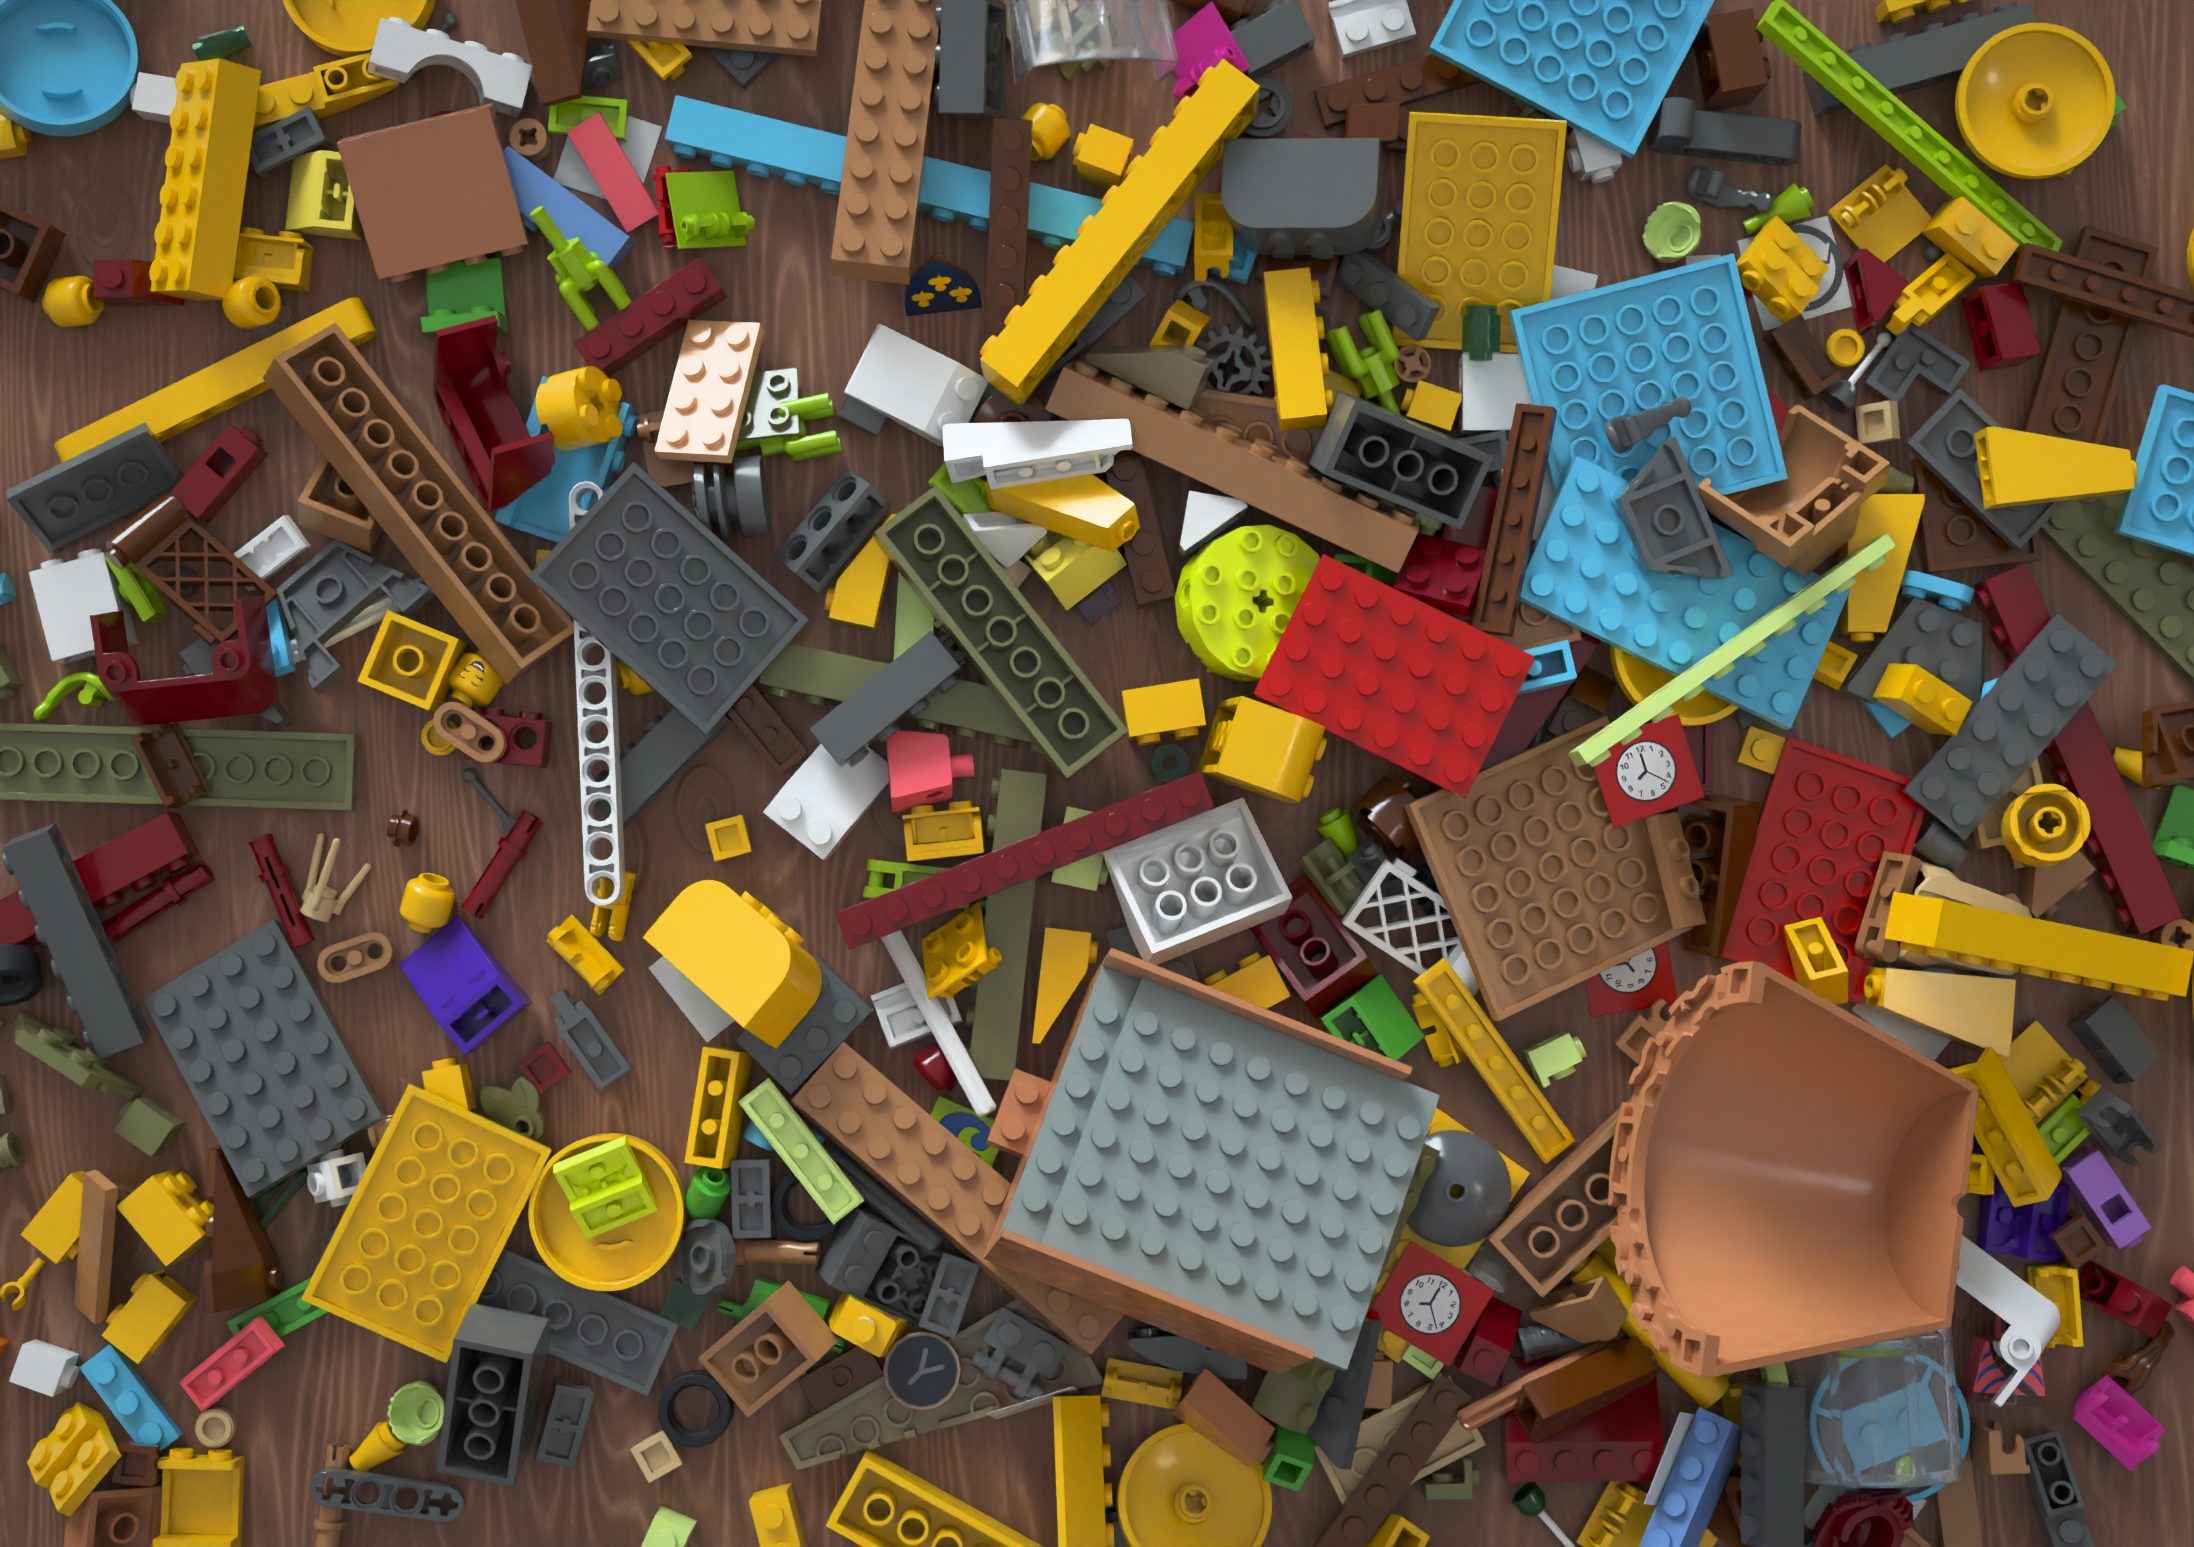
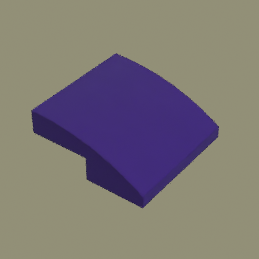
[1977,1175,2070,1262]

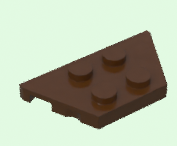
[2142,700,2194,790]

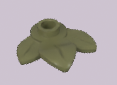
[480,1076,546,1141]

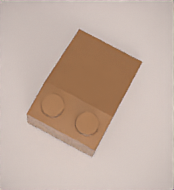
[297,455,383,553]
[698,1280,839,1417]

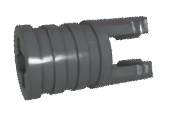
[1516,1323,1592,1363]

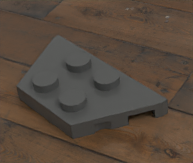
[1615,437,1733,579]
[1307,1319,1382,1469]

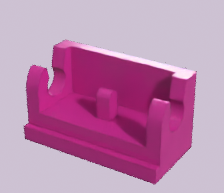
[2073,1375,2165,1471]

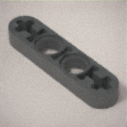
[310,1467,464,1522]

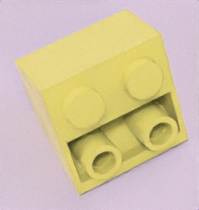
[285,150,363,240]
[1023,530,1127,611]

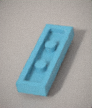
[79,1344,184,1452]

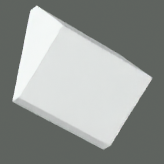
[1178,491,1248,560]

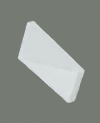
[963,512,1048,570]

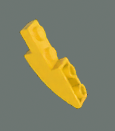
[253,52,400,132]

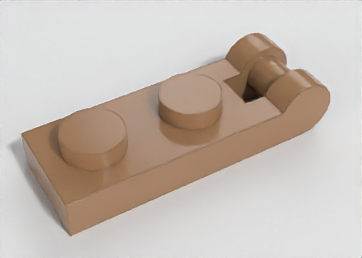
[1855,851,1922,963]

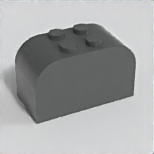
[1221,138,1386,260]
[1309,391,1493,530]
[436,1303,551,1487]

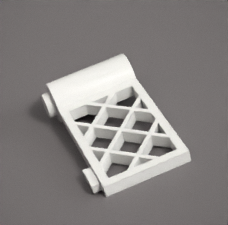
[1342,857,1479,997]

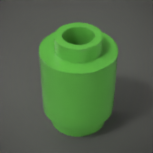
[685,1166,731,1219]

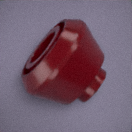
[913,1043,958,1093]

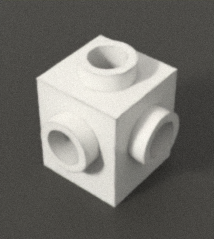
[307,1149,366,1207]

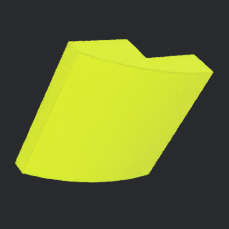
[553,1136,658,1240]

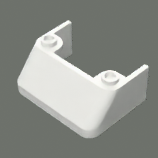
[1956,1235,2060,1407]

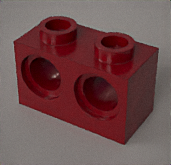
[464,707,553,768]

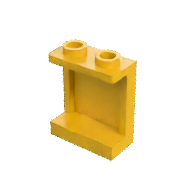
[153,1448,245,1547]

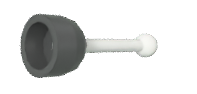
[1822,332,1892,413]

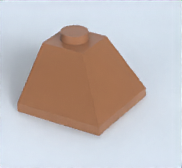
[63,1485,162,1547]

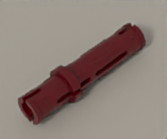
[461,809,544,919]
[248,834,315,949]
[103,860,215,942]

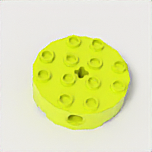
[1174,525,1320,682]

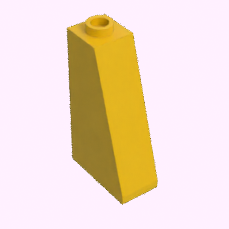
[1974,426,2138,510]
[983,474,1140,552]
[1838,494,1925,642]
[1864,967,2016,1057]

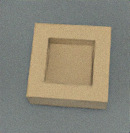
[1855,400,1900,445]
[630,1430,685,1483]

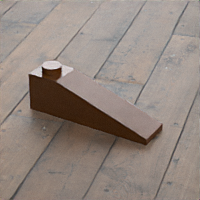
[515,0,591,107]
[1667,794,1760,958]
[203,1145,283,1313]

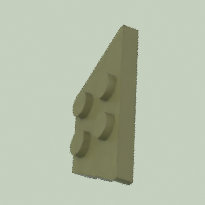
[12,1009,145,1101]

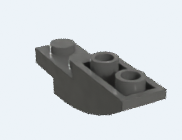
[1032,273,1148,394]
[1127,1325,1247,1379]
[2023,1430,2095,1547]

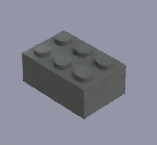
[934,0,1007,121]
[736,956,875,1094]

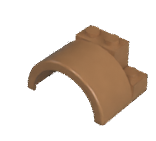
[1698,405,1890,577]

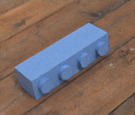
[503,146,635,272]
[1638,1407,1741,1547]

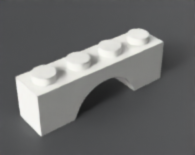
[367,17,532,118]

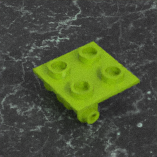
[665,171,755,249]

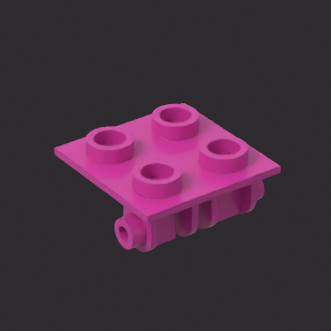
[1159,2,1250,101]

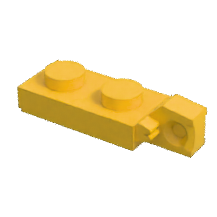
[1885,252,1977,336]

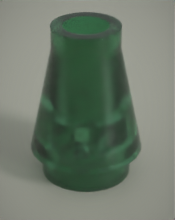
[191,25,252,61]

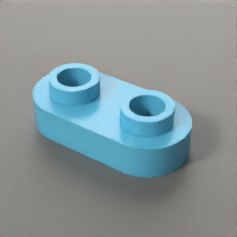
[1900,570,1974,611]

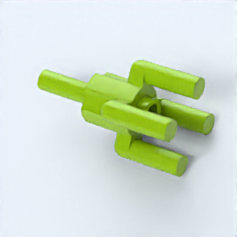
[530,206,631,331]
[1325,309,1402,415]
[735,393,843,461]

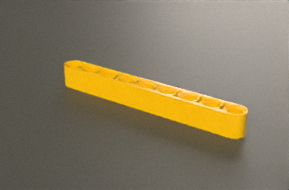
[53,297,378,463]

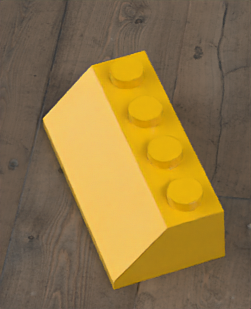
[1053,1395,1114,1547]

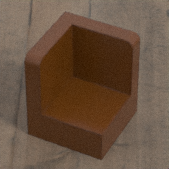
[2048,1210,2107,1269]
[112,1438,163,1487]

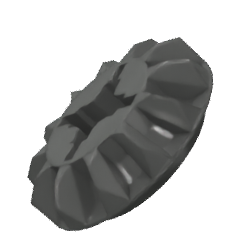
[1243,77,1293,139]

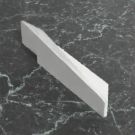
[942,419,1133,490]

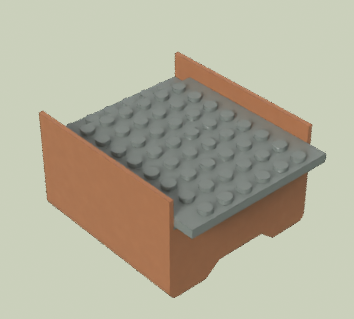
[983,948,1440,1375]

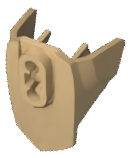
[1877,861,2032,976]

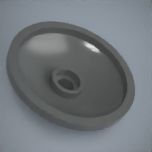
[1406,1130,1511,1247]

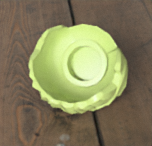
[1642,201,1702,263]
[387,1380,445,1446]

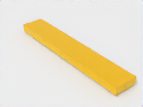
[1412,958,1576,1164]

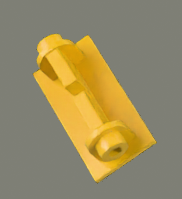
[546,914,625,995]
[1411,993,1467,1068]
[1101,1357,1183,1409]

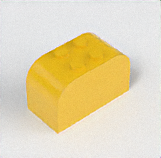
[1196,696,1327,803]
[643,880,822,1049]

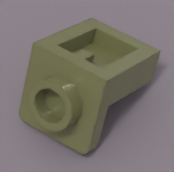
[1422,1454,1479,1500]

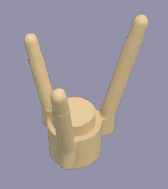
[300,833,371,922]

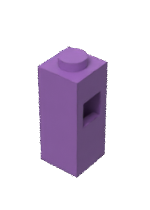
[2058,1147,2152,1249]

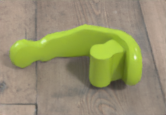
[33,672,114,722]

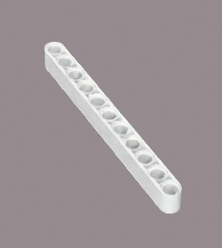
[569,481,626,906]

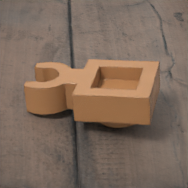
[1613,999,1672,1066]

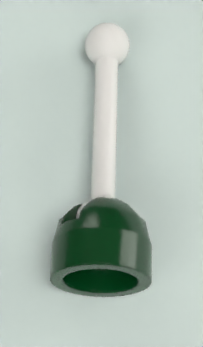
[1512,1482,1576,1547]

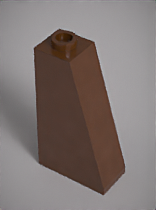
[1513,1336,1658,1445]

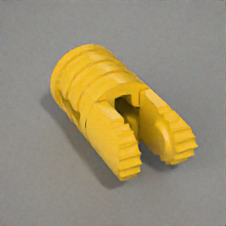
[590,871,636,942]

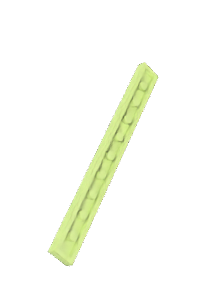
[1567,533,1896,767]

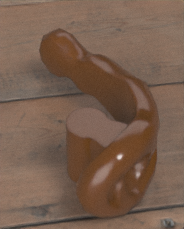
[2101,1320,2174,1395]

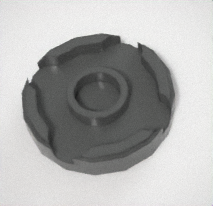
[677,1219,736,1297]

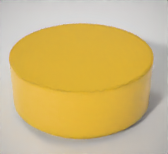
[1824,329,1865,369]

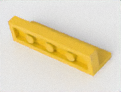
[1949,1047,2062,1207]

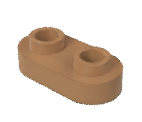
[433,702,507,763]
[317,932,396,983]

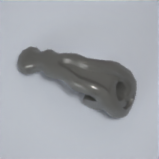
[1687,165,1774,213]
[1173,277,1257,331]
[1604,396,1692,454]

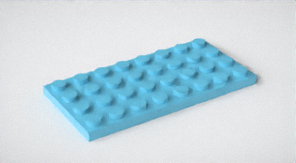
[1520,456,1850,730]

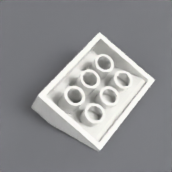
[1103,797,1293,965]

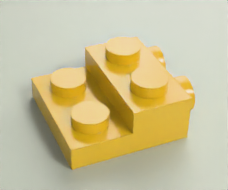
[1736,215,1829,324]
[27,1402,121,1517]

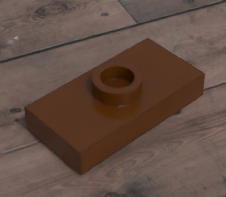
[798,1345,884,1413]

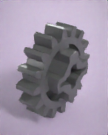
[1196,323,1272,395]

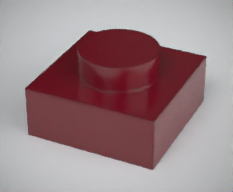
[516,1041,572,1095]

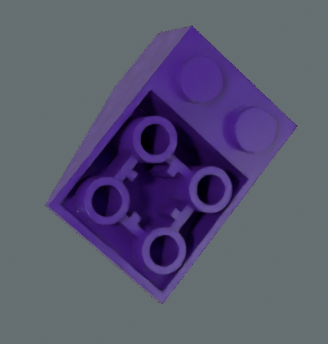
[399,915,533,1055]

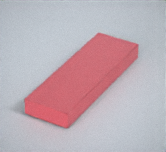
[567,112,658,233]
[179,1315,285,1413]

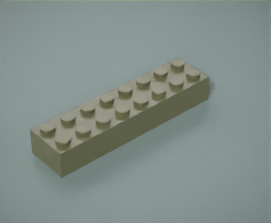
[874,485,1129,783]

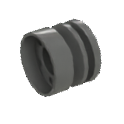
[691,455,771,540]

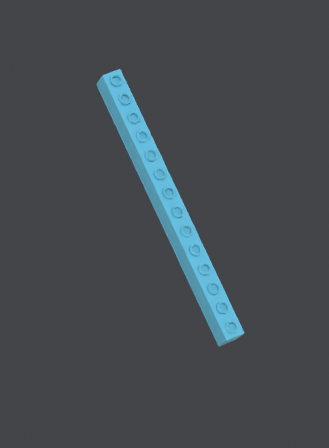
[665,95,1195,277]

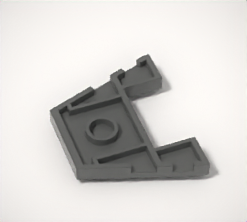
[276,539,435,694]
[1840,597,1983,736]

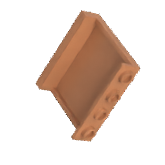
[337,103,532,283]

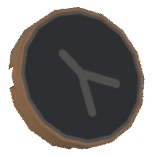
[883,1331,961,1411]

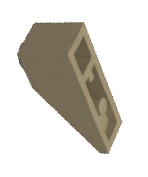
[1085,344,1215,410]

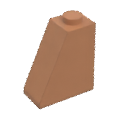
[1171,1368,1275,1467]

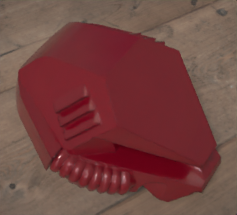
[1811,1490,1914,1547]

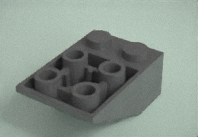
[815,1205,946,1325]

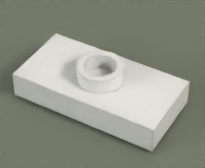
[230,515,311,591]

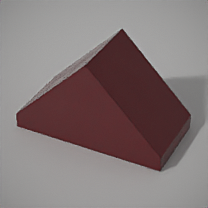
[1843,249,1909,335]

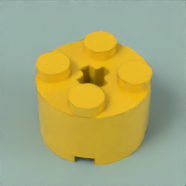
[536,366,623,452]
[2001,784,2091,868]

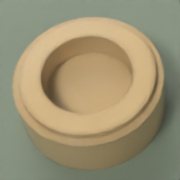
[195,1407,238,1448]

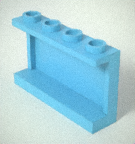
[494,376,638,544]

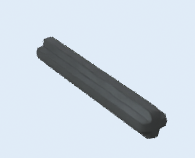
[825,1144,944,1253]

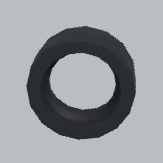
[0,944,43,1007]
[772,1171,842,1241]
[658,1370,734,1448]

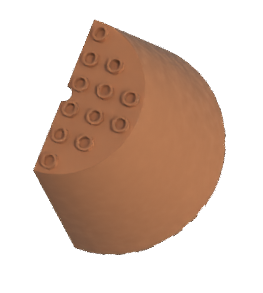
[1608,961,1979,1378]

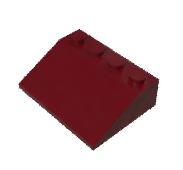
[1500,1356,1663,1482]

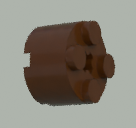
[1349,774,1421,862]

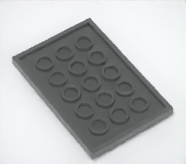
[527,462,809,736]
[142,919,386,1199]

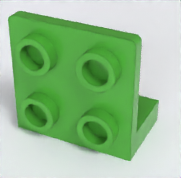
[421,258,508,341]
[2152,785,2194,872]

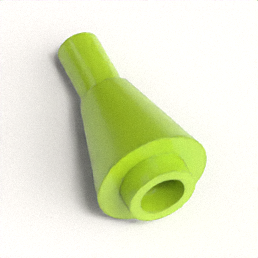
[1742,183,1814,236]
[1315,806,1358,859]

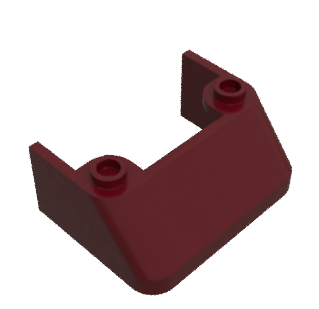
[433,315,556,512]
[90,595,278,725]

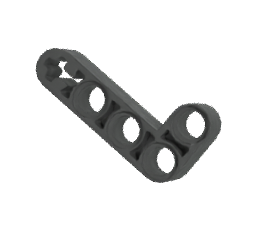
[1651,97,1802,166]

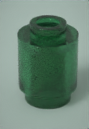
[1462,305,1501,361]

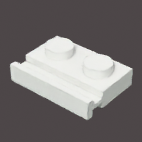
[1327,0,1416,59]
[871,983,963,1050]

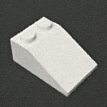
[844,324,988,447]
[763,744,889,861]

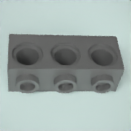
[774,468,892,593]

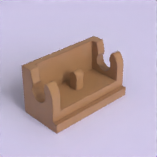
[1969,1417,2030,1475]

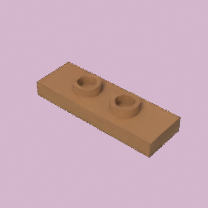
[1645,812,1707,930]

